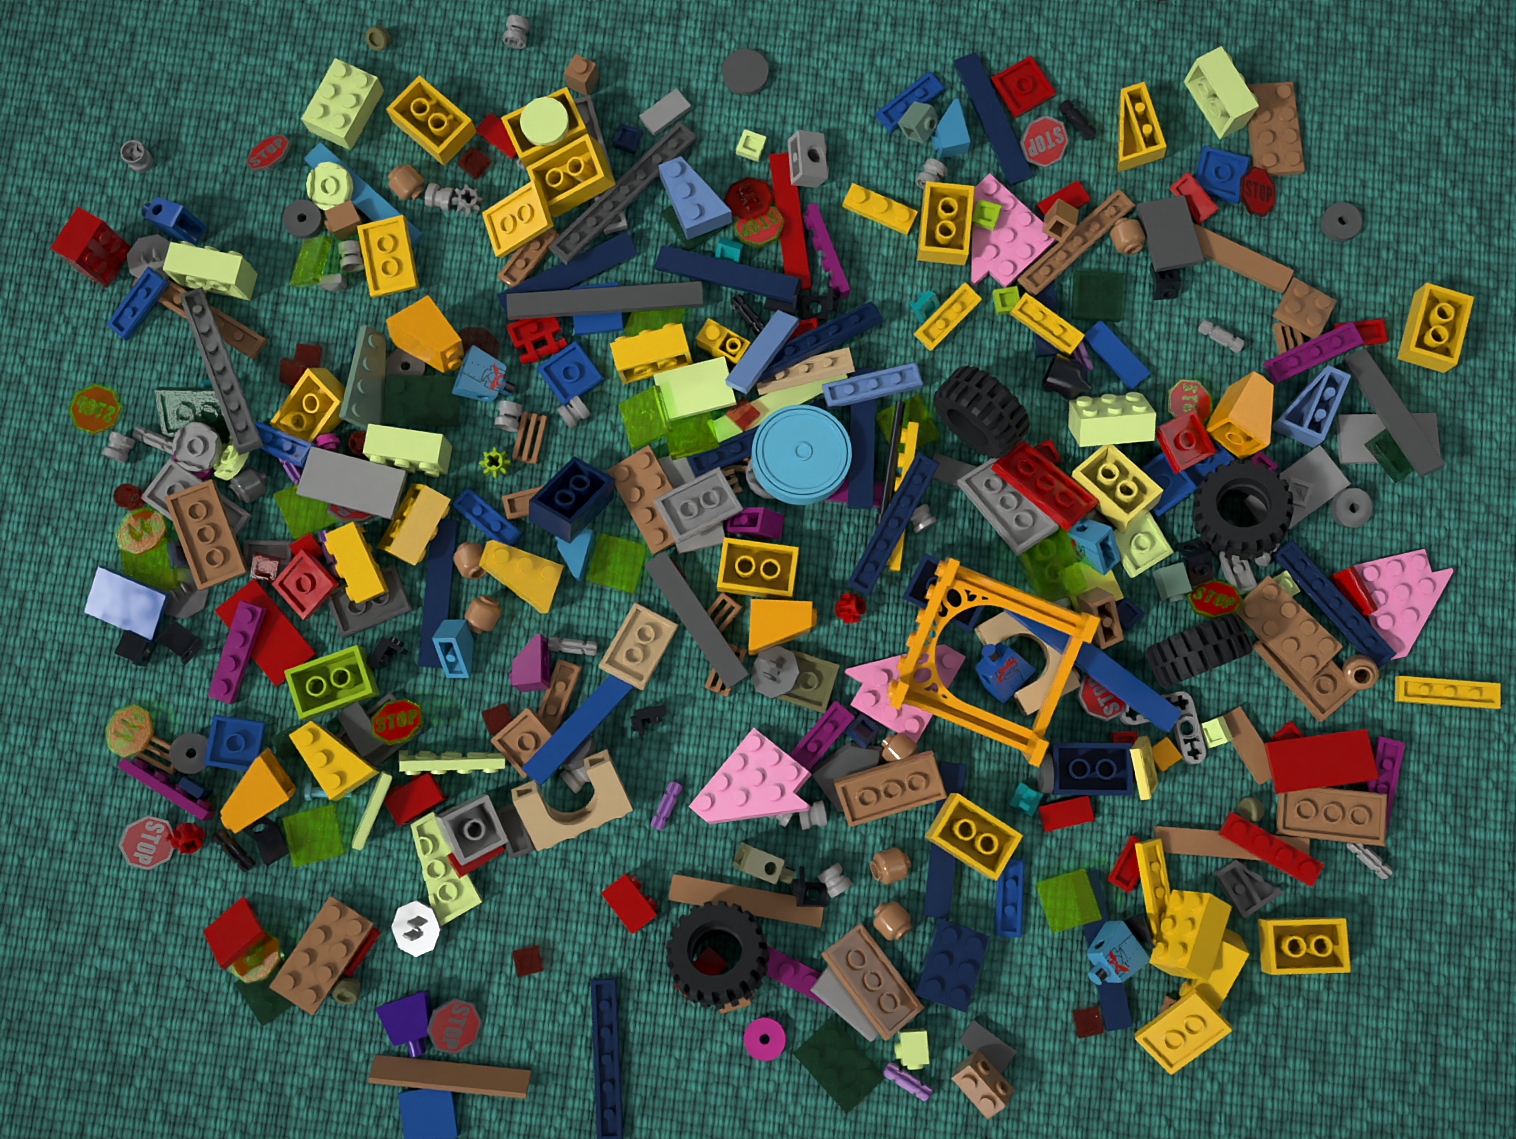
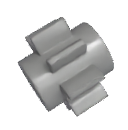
[451,184,483,217]

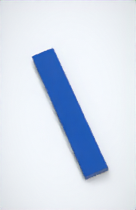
[522,674,634,787]

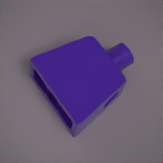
[376,989,432,1058]

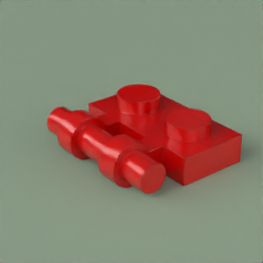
[506,317,567,365]

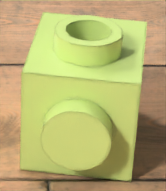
[895,1028,929,1070]

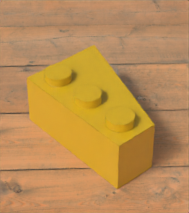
[479,540,564,614]

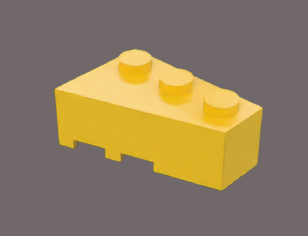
[1117,81,1167,173]
[324,522,389,604]
[289,721,381,801]
[1179,928,1249,1011]

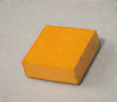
[1151,737,1182,772]

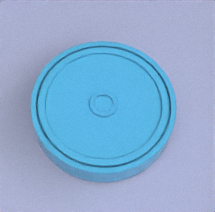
[751,405,852,505]

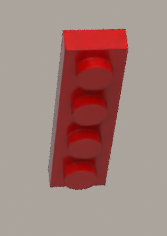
[1217,812,1324,887]

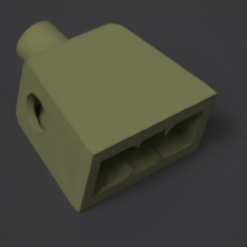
[732,842,795,885]

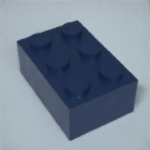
[529,456,615,544]
[902,553,988,632]
[1051,742,1133,796]
[913,917,990,1013]

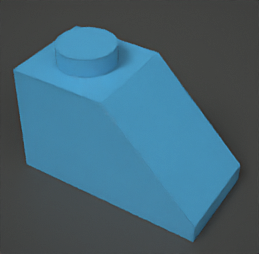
[932,98,970,158]
[555,528,595,582]
[432,620,473,678]

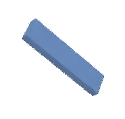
[725,310,799,394]
[822,362,923,410]

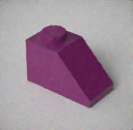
[725,507,784,540]
[509,634,550,692]

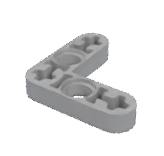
[1119,692,1206,764]

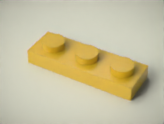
[842,183,918,235]
[914,282,982,351]
[1010,293,1085,357]

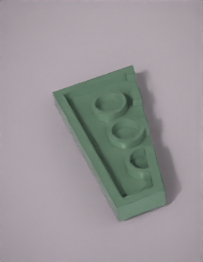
[339,325,386,430]

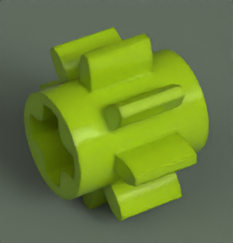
[479,447,512,480]

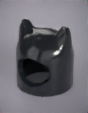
[1040,353,1092,400]

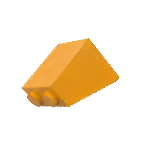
[386,295,464,374]
[1205,371,1274,460]
[749,599,817,656]
[220,747,297,834]

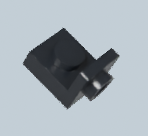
[1149,263,1181,300]
[367,636,408,670]
[631,705,668,736]

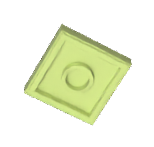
[1113,512,1174,578]

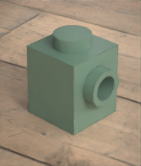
[898,101,940,144]
[1153,562,1192,603]

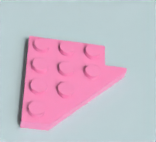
[971,173,1057,288]
[1354,549,1453,660]
[844,644,966,743]
[689,728,812,824]

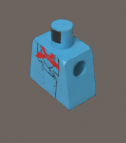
[452,345,515,402]
[1062,517,1121,576]
[1087,920,1150,985]

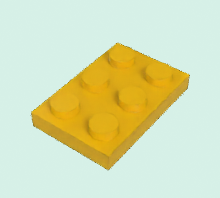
[482,180,554,258]
[357,215,419,298]
[1134,988,1232,1075]

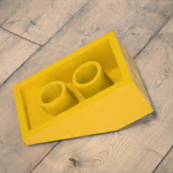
[270,368,346,445]

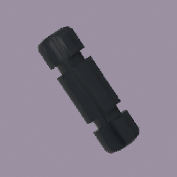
[1058,99,1097,141]
[730,294,766,337]
[212,829,255,872]

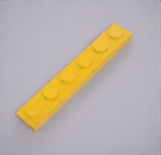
[886,422,919,573]

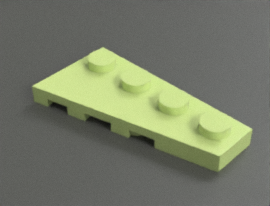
[399,750,505,775]
[410,812,484,926]

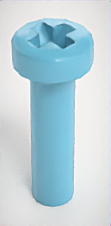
[304,783,352,801]

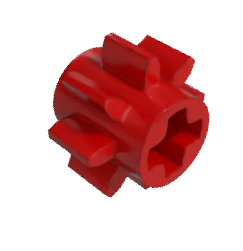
[834,592,866,624]
[170,822,205,854]

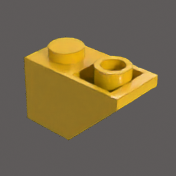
[696,318,750,364]

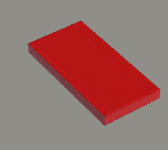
[991,440,1099,532]
[214,578,318,687]
[1264,729,1379,794]

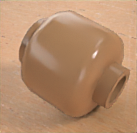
[388,164,424,201]
[1110,218,1146,256]
[453,542,487,580]
[464,595,502,634]
[1342,654,1379,690]
[882,732,919,763]
[870,847,911,885]
[873,901,912,941]

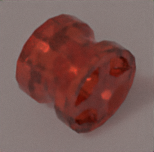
[349,431,369,459]
[113,483,145,512]

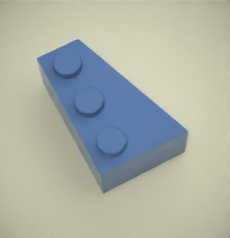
[658,156,732,240]
[1271,365,1351,448]

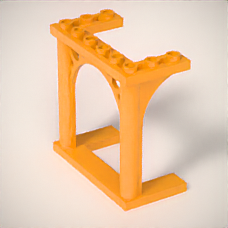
[886,557,1100,767]

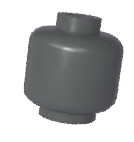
[228,466,269,503]

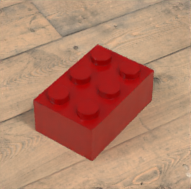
[50,206,132,288]

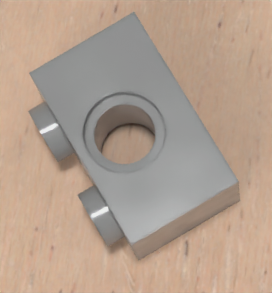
[788,130,829,188]

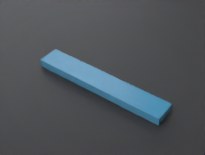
[303,142,424,248]

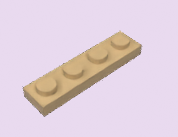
[757,347,855,395]

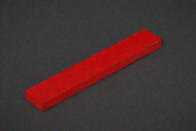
[769,152,811,291]

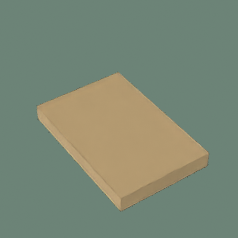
[599,602,679,691]

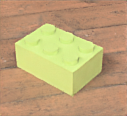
[1184,46,1259,140]
[301,58,384,150]
[163,241,258,301]
[1068,392,1156,447]
[363,424,452,477]

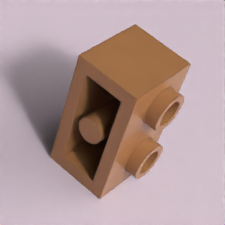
[1076,587,1124,649]
[951,1049,1014,1119]

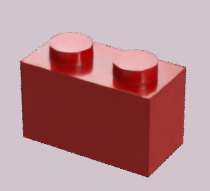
[384,771,448,826]
[600,873,658,935]

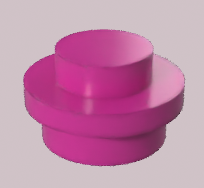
[315,433,341,452]

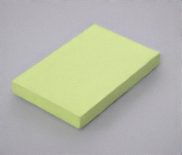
[653,356,737,422]
[352,770,393,851]

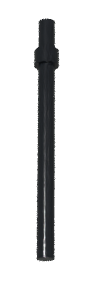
[875,401,906,526]

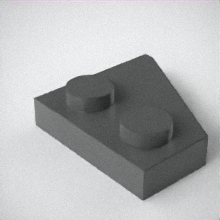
[1212,860,1282,919]

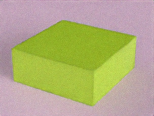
[971,199,1002,231]
[992,286,1020,316]

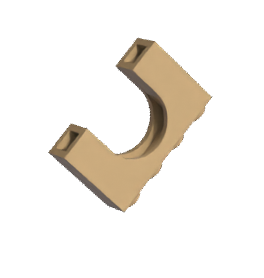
[974,612,1081,716]
[511,749,633,851]

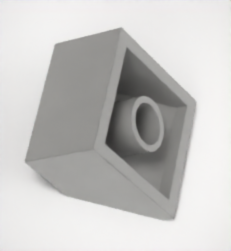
[434,794,509,865]

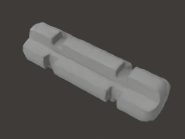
[1198,319,1245,353]
[132,426,174,455]
[548,637,598,656]
[1346,842,1393,879]

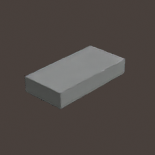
[639,88,691,137]

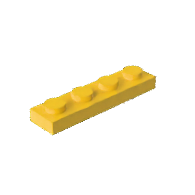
[1395,676,1501,709]
[1135,838,1171,945]

